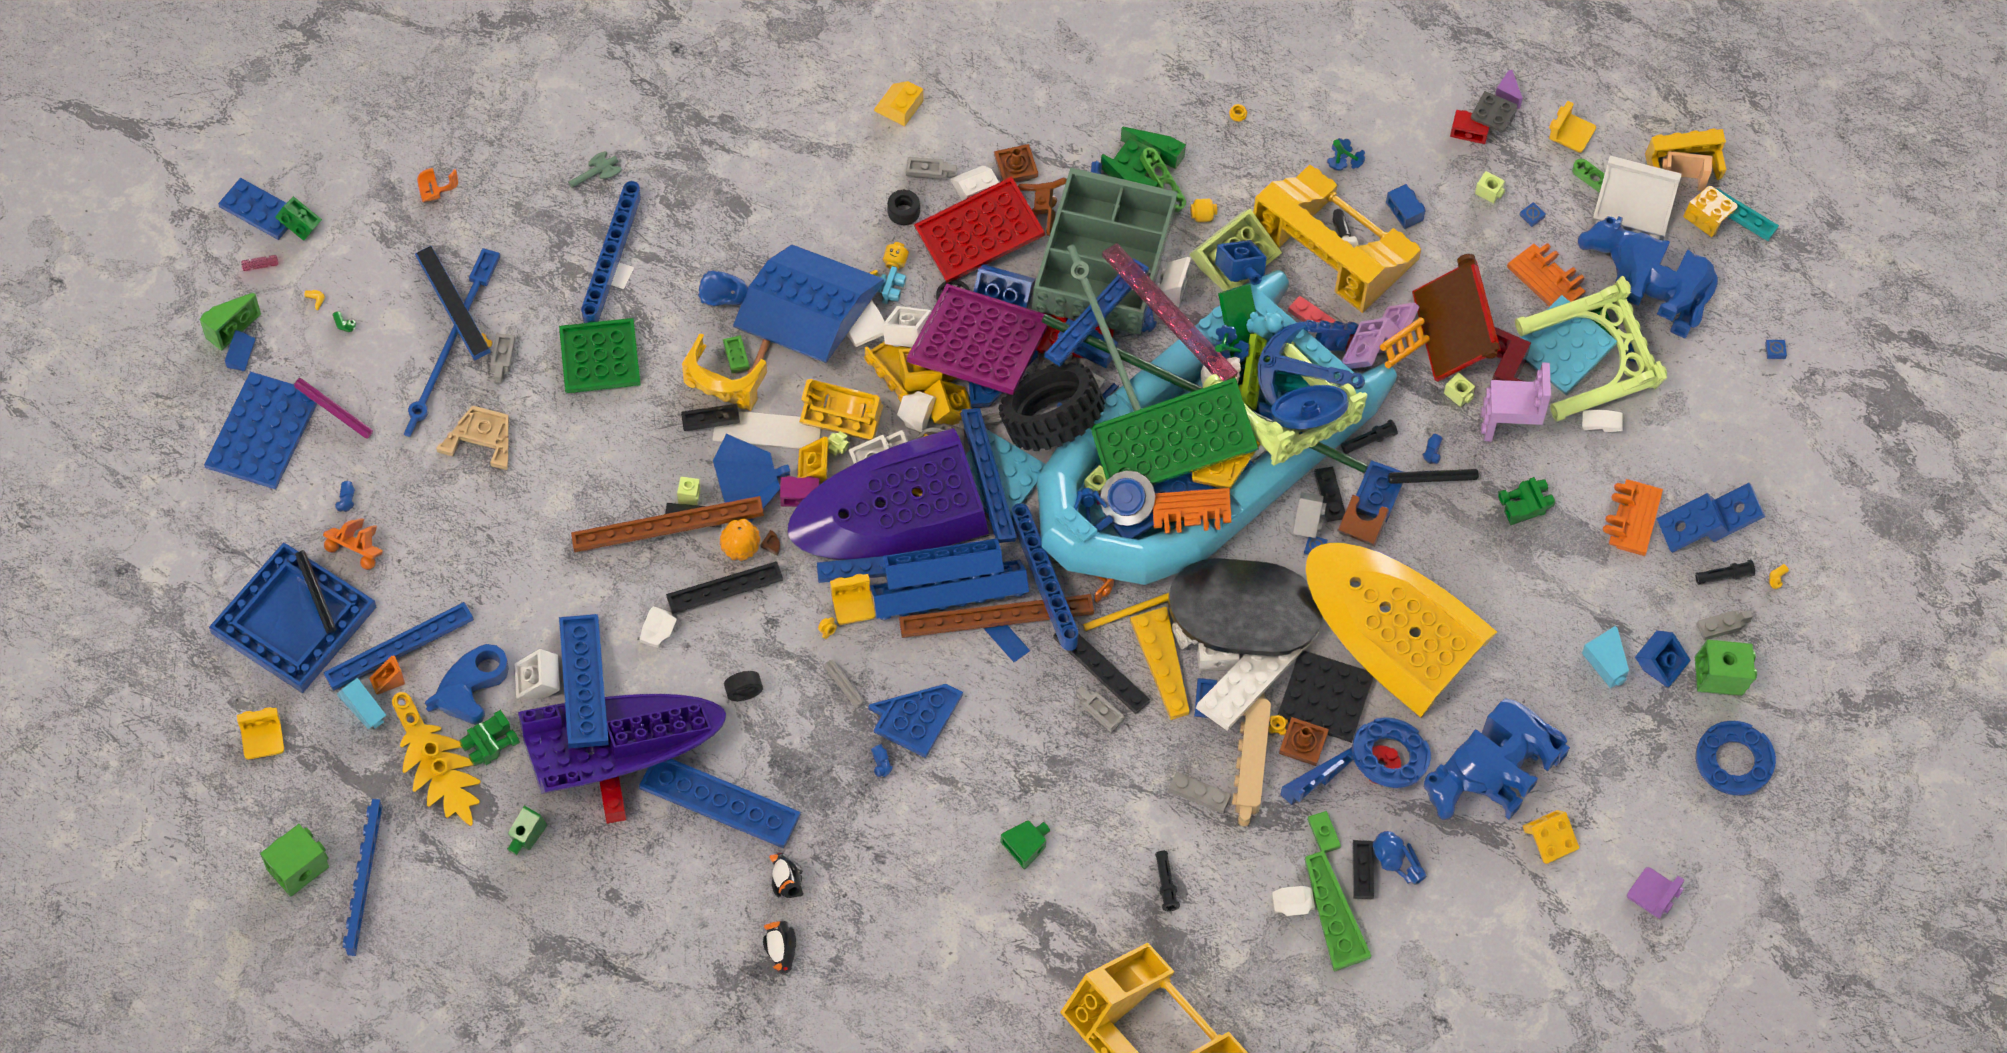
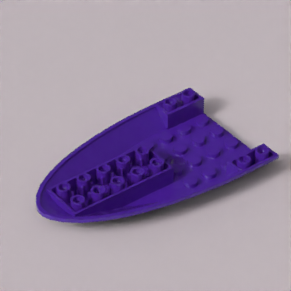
[787,428,989,560]
[518,694,726,794]

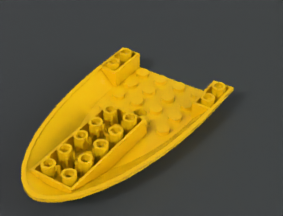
[1306,543,1497,718]

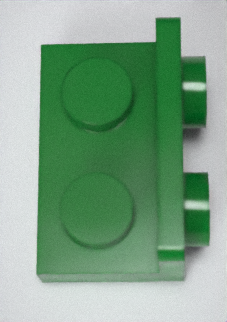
[275,196,322,240]

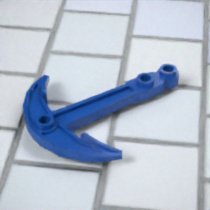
[1258,322,1365,405]

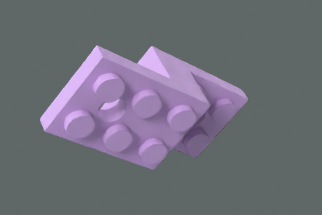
[1342,302,1419,369]

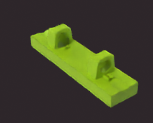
[1238,334,1267,411]

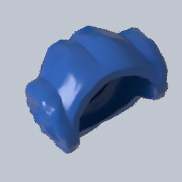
[1373,831,1405,871]

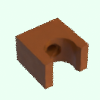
[1338,495,1389,547]

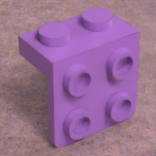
[1627,867,1685,919]

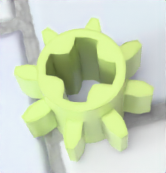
[828,431,850,456]

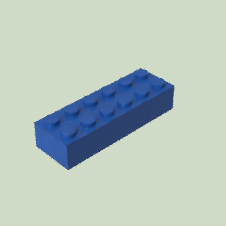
[883,538,1004,591]

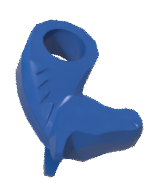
[424,644,509,725]

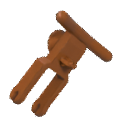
[1018,177,1067,237]

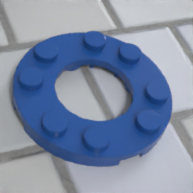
[1352,717,1431,788]
[1695,721,1776,796]

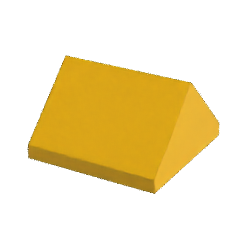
[797,436,828,484]

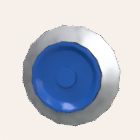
[1101,471,1155,526]

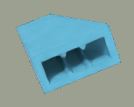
[1582,626,1629,689]
[337,678,386,729]

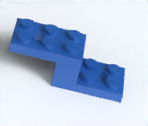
[1656,483,1765,553]

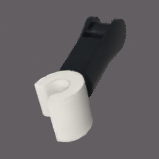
[1332,209,1359,248]

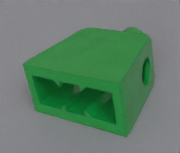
[507,805,548,856]
[1000,820,1050,870]

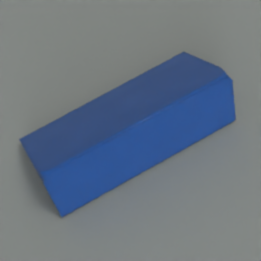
[225,330,256,371]

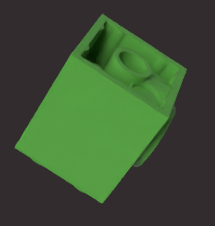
[1695,639,1757,696]
[260,824,329,897]

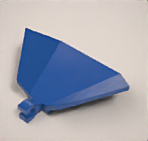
[713,433,790,523]

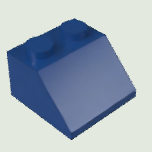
[1635,630,1691,687]

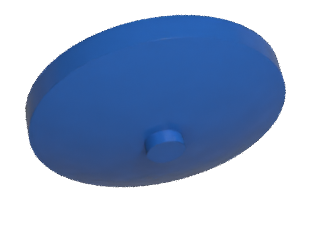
[1271,385,1349,429]

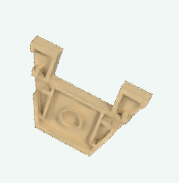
[436,406,509,470]

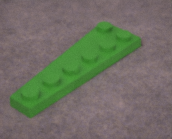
[1305,850,1372,972]

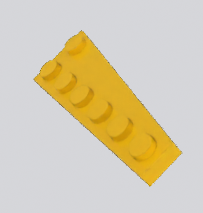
[1130,606,1189,720]

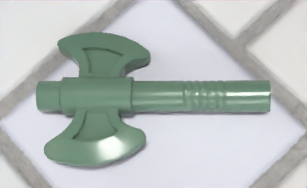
[568,151,622,188]

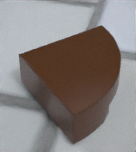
[761,530,780,556]

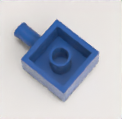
[1215,240,1267,285]

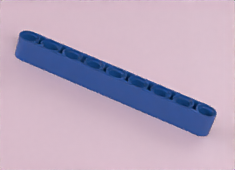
[581,181,641,323]
[1012,503,1079,651]

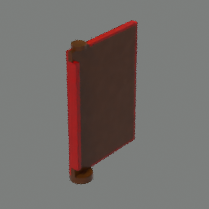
[1412,254,1501,382]

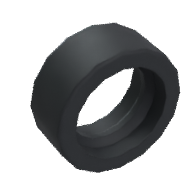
[724,671,763,702]

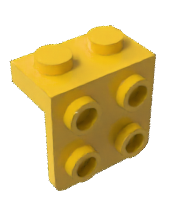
[1549,101,1596,153]
[1683,186,1737,237]
[830,574,875,625]
[237,707,284,760]

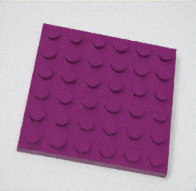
[907,284,1050,395]

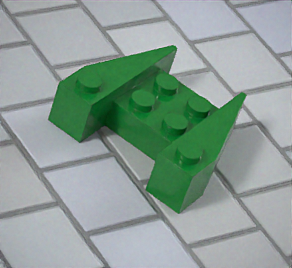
[1101,126,1186,187]

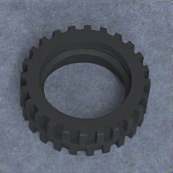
[998,362,1105,451]

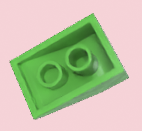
[199,293,261,351]

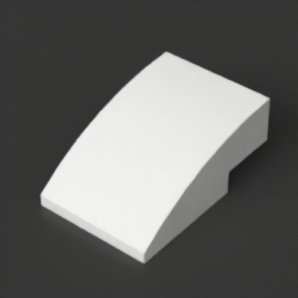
[847,300,885,347]
[849,430,908,464]

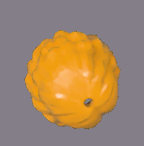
[719,519,761,561]

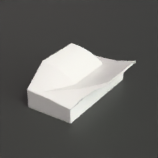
[897,391,936,432]
[640,606,677,648]
[1272,886,1315,916]

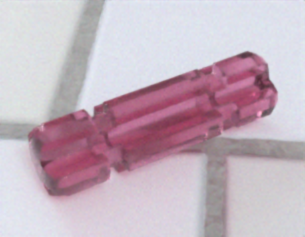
[241,255,278,271]

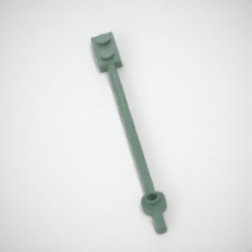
[1067,245,1141,411]

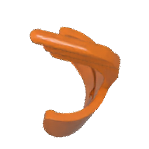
[417,168,458,202]

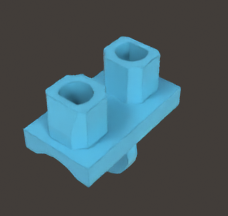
[877,266,906,304]

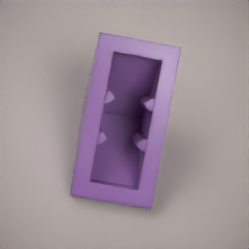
[1495,70,1523,109]

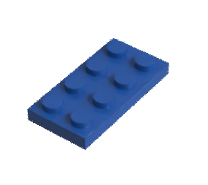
[218,178,288,240]

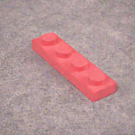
[1288,296,1355,352]

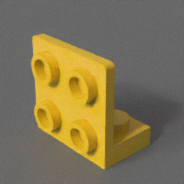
[1522,810,1579,864]

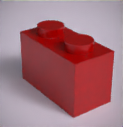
[1450,109,1489,145]
[599,776,626,824]

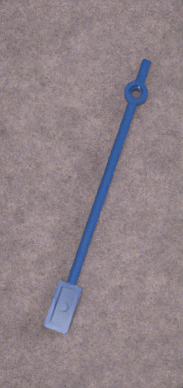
[404,248,500,437]

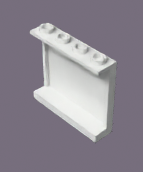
[1592,156,1681,240]

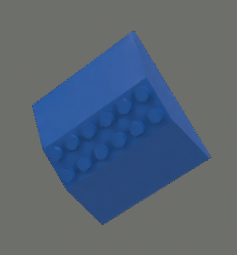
[733,244,885,363]

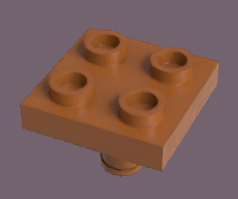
[994,144,1038,182]
[1279,717,1329,766]

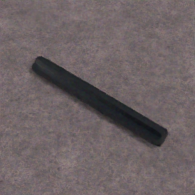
[1387,469,1479,484]
[295,550,336,634]

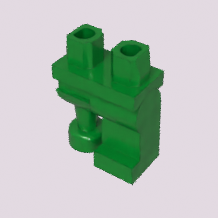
[1498,477,1555,526]
[459,709,520,766]

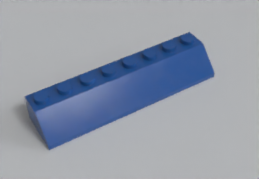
[870,559,1029,620]

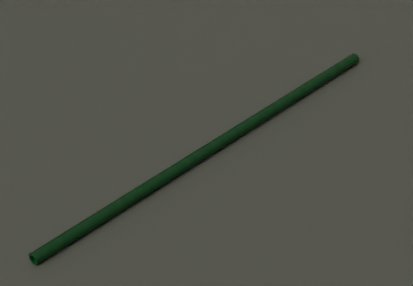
[1042,314,1368,473]

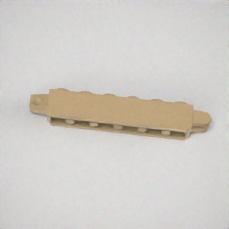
[1232,692,1271,827]

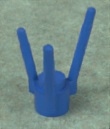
[1074,488,1107,523]
[1395,843,1427,885]

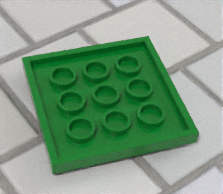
[559,318,641,394]

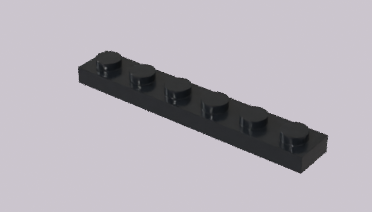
[666,561,783,614]
[1053,633,1150,714]

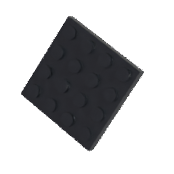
[1278,650,1374,743]

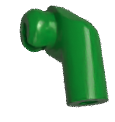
[332,311,356,332]

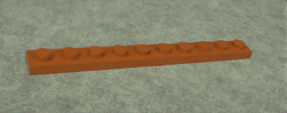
[571,496,764,552]
[899,594,1094,638]

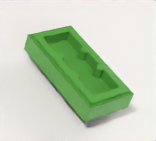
[723,335,750,373]
[1307,811,1341,853]

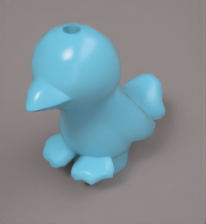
[1246,312,1284,342]

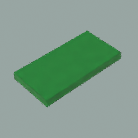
[1218,284,1256,365]

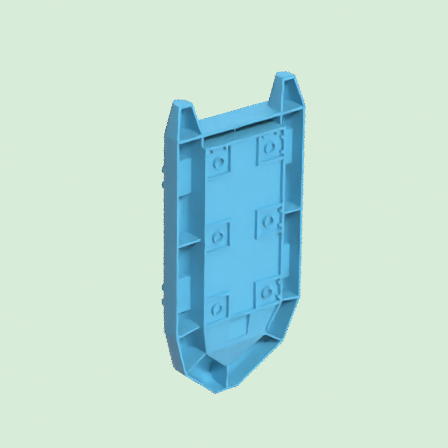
[1037,270,1397,585]

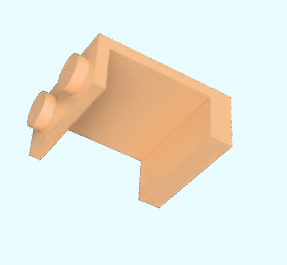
[1661,151,1712,191]

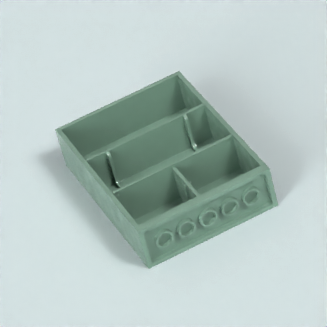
[1032,167,1178,335]

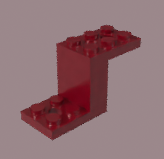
[1492,327,1531,381]

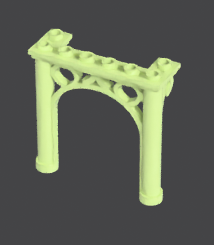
[1515,276,1667,422]
[1203,341,1367,466]

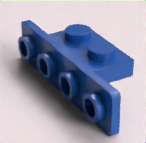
[1299,320,1359,351]

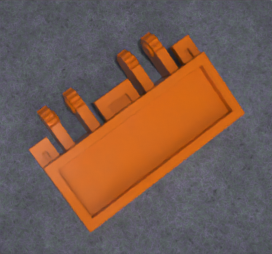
[1507,243,1586,307]
[1602,479,1663,556]
[1153,488,1232,534]

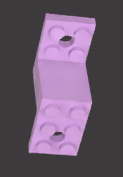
[1480,363,1551,442]

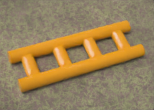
[1379,317,1430,369]

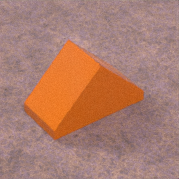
[369,656,405,694]

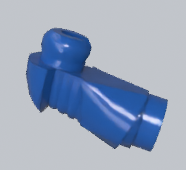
[1142,306,1157,332]
[1422,434,1443,464]
[335,481,355,512]
[871,744,893,777]

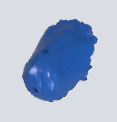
[698,271,748,306]

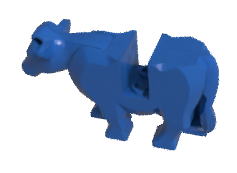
[1578,216,1718,339]
[1423,698,1570,820]

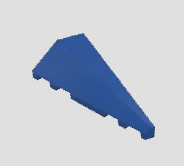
[1280,747,1354,805]

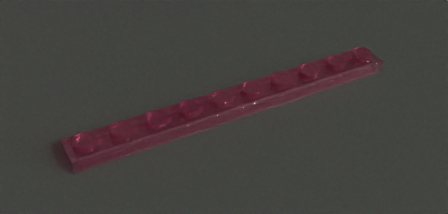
[1102,243,1238,381]

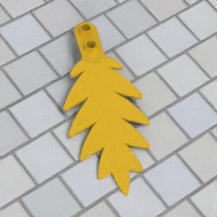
[392,692,481,826]

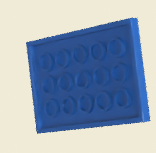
[204,371,317,490]

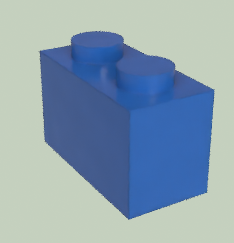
[1386,184,1426,229]

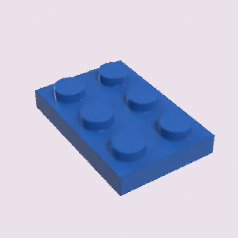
[1356,460,1403,523]

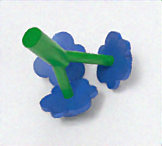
[1327,138,1365,170]
[1209,325,1249,362]

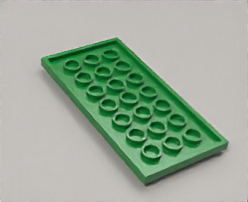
[1090,378,1259,485]

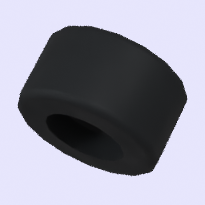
[887,189,920,225]

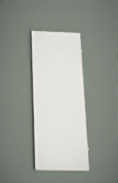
[713,411,821,449]

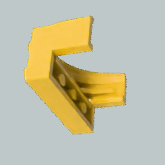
[1645,128,1727,180]
[682,334,767,411]
[799,379,883,441]

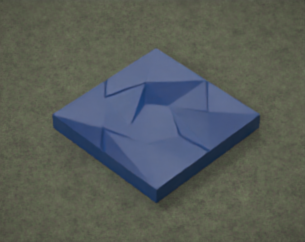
[209,542,377,694]

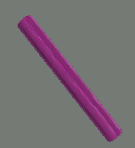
[294,378,373,439]

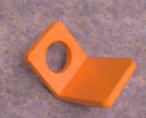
[1095,576,1114,603]

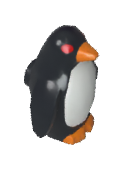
[769,853,804,898]
[763,921,796,974]

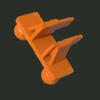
[323,518,383,570]

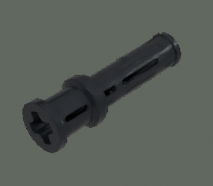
[1341,419,1398,454]
[1695,559,1755,585]
[1155,850,1180,912]

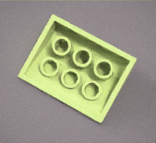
[1189,209,1282,291]

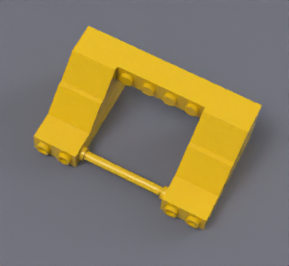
[1253,165,1421,313]
[1060,943,1248,1053]

